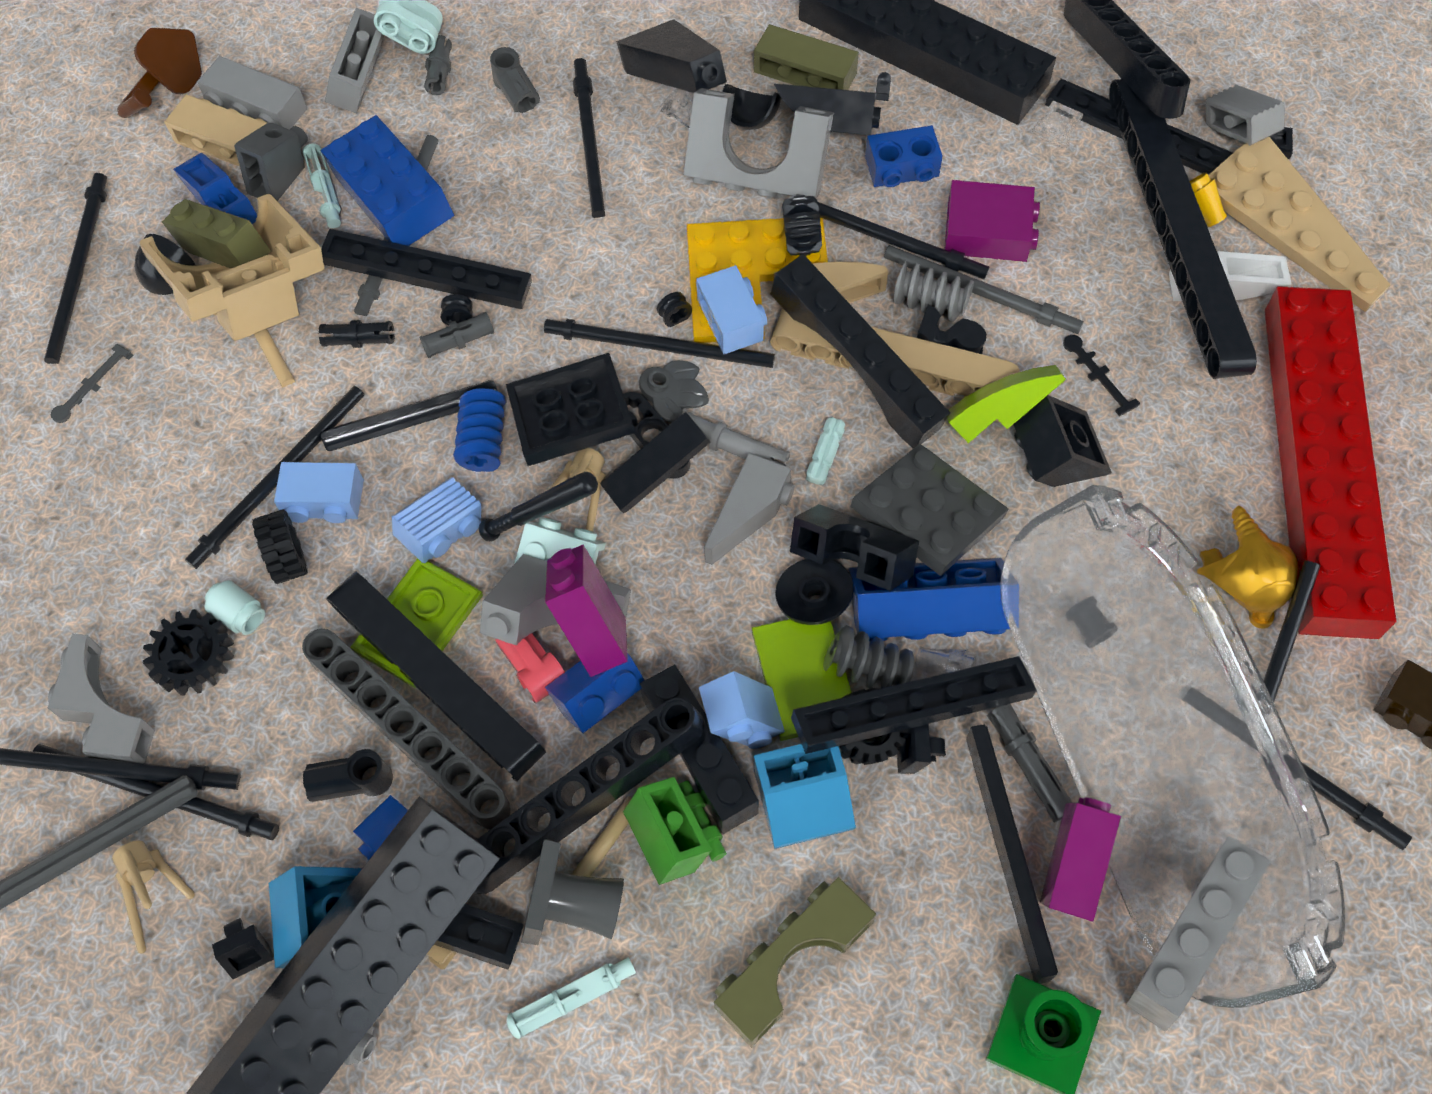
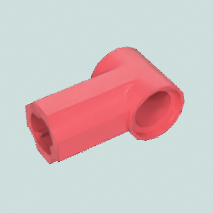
[495,633,565,704]

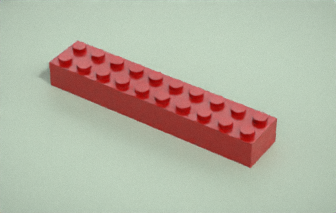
[1265,286,1397,639]

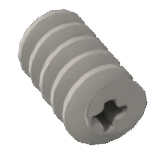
[894,261,974,322]

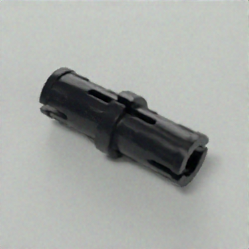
[318,320,395,348]

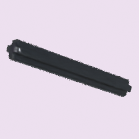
[321,380,498,451]

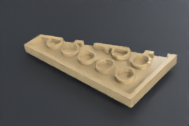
[1209,137,1390,312]

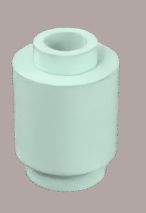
[205,580,265,635]

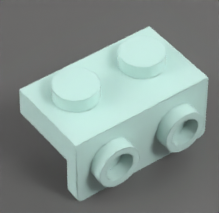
[514,517,606,564]

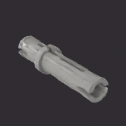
[688,412,790,466]

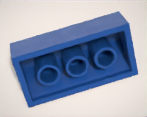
[849,558,1019,642]

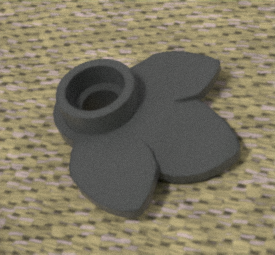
[639,360,709,423]

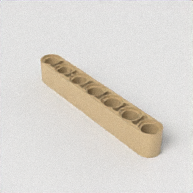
[770,309,1020,398]

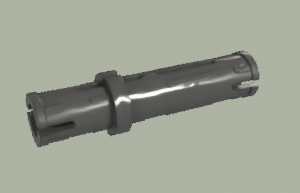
[987,704,1073,823]

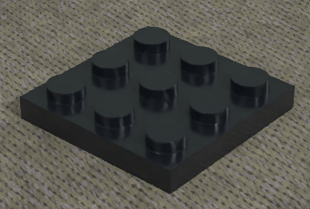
[506,353,636,466]

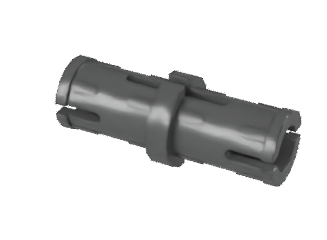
[424,35,452,95]
[419,312,494,358]

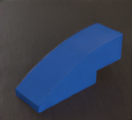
[173,152,257,224]

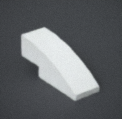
[1169,251,1292,301]

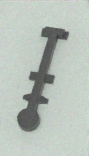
[50,344,134,423]

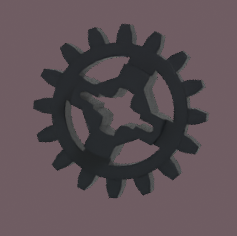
[143,609,234,696]

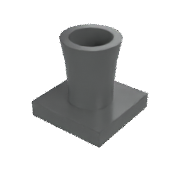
[521,840,624,945]

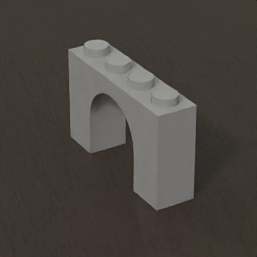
[683,88,834,198]
[1126,836,1271,1032]

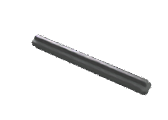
[0,776,198,910]

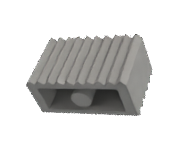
[1206,84,1285,146]

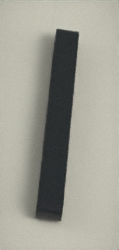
[1109,79,1257,379]

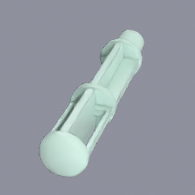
[302,144,341,228]
[506,957,636,1039]

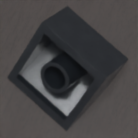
[1013,395,1112,487]

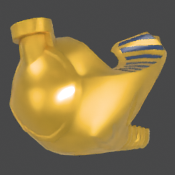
[1197,506,1299,629]

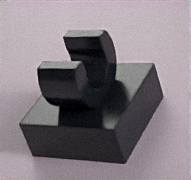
[897,724,946,774]
[212,918,274,979]

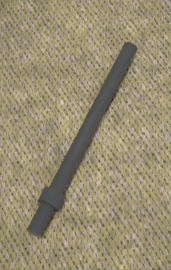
[884,245,1084,334]

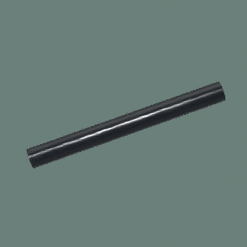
[1253,560,1321,718]

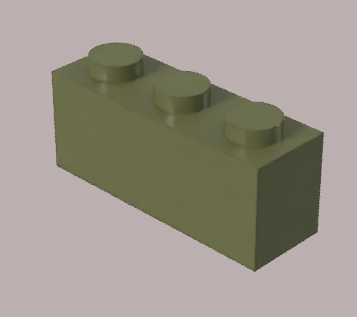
[754,24,859,90]
[162,199,271,268]

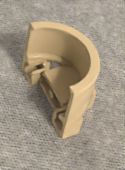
[139,194,325,341]

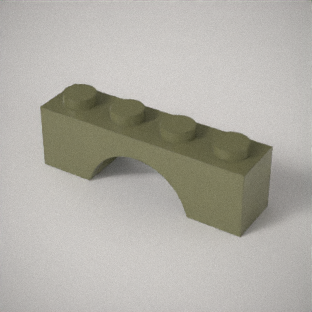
[714,877,876,1048]

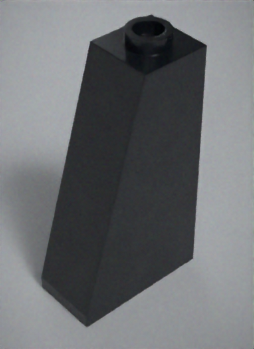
[616,19,727,93]

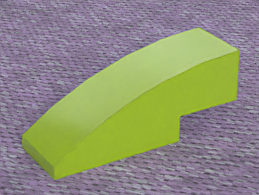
[947,365,1066,443]

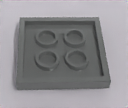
[850,444,1009,576]

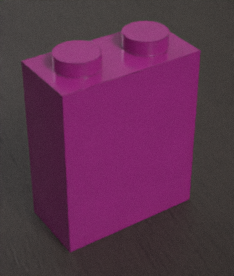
[944,180,1040,262]
[545,544,628,677]
[1040,797,1121,922]

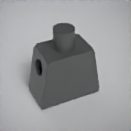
[234,123,308,201]

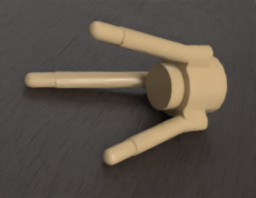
[548,448,606,532]
[112,840,195,954]

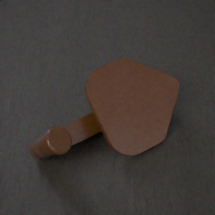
[117,28,202,118]

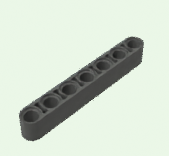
[302,628,511,829]

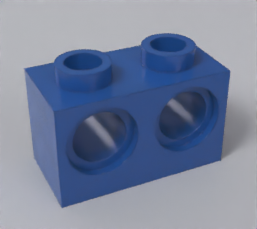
[865,125,943,187]

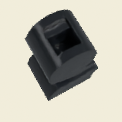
[917,304,987,354]

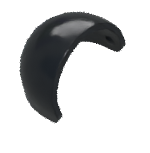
[723,84,782,130]
[134,234,196,295]

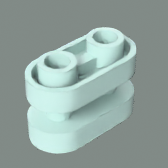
[374,0,443,54]

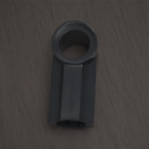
[303,749,393,802]

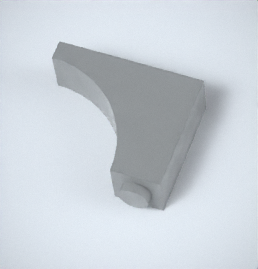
[480,554,631,645]

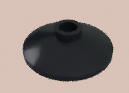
[775,559,854,625]

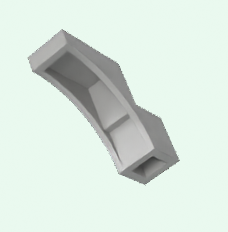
[47,633,155,763]

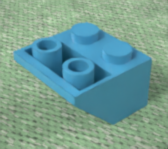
[754,744,856,849]

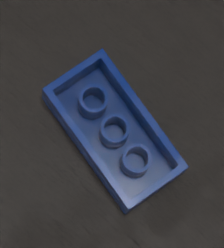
[320,115,455,246]

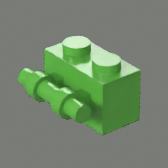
[623,777,727,885]

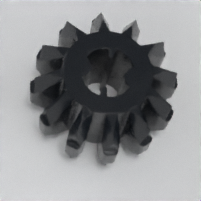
[782,195,822,256]

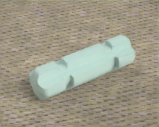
[806,417,845,485]

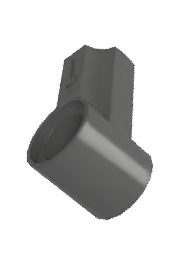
[490,47,540,113]

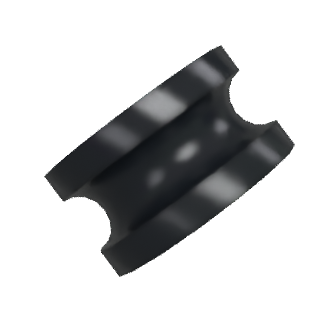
[656,292,692,327]
[440,294,473,326]

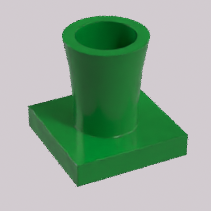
[985,974,1101,1094]

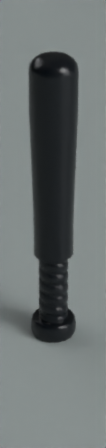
[478,472,598,542]

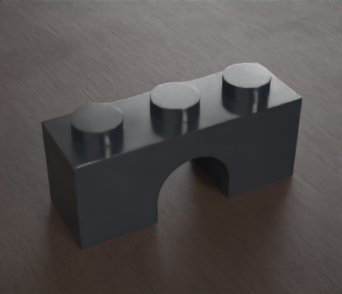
[790,504,919,591]

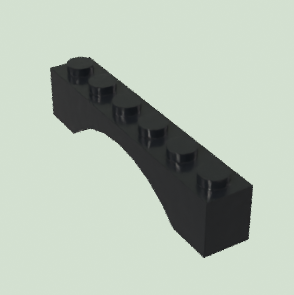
[770,254,951,449]

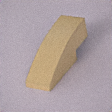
[774,262,888,310]

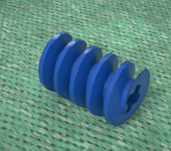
[453,388,506,472]

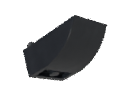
[774,72,891,135]

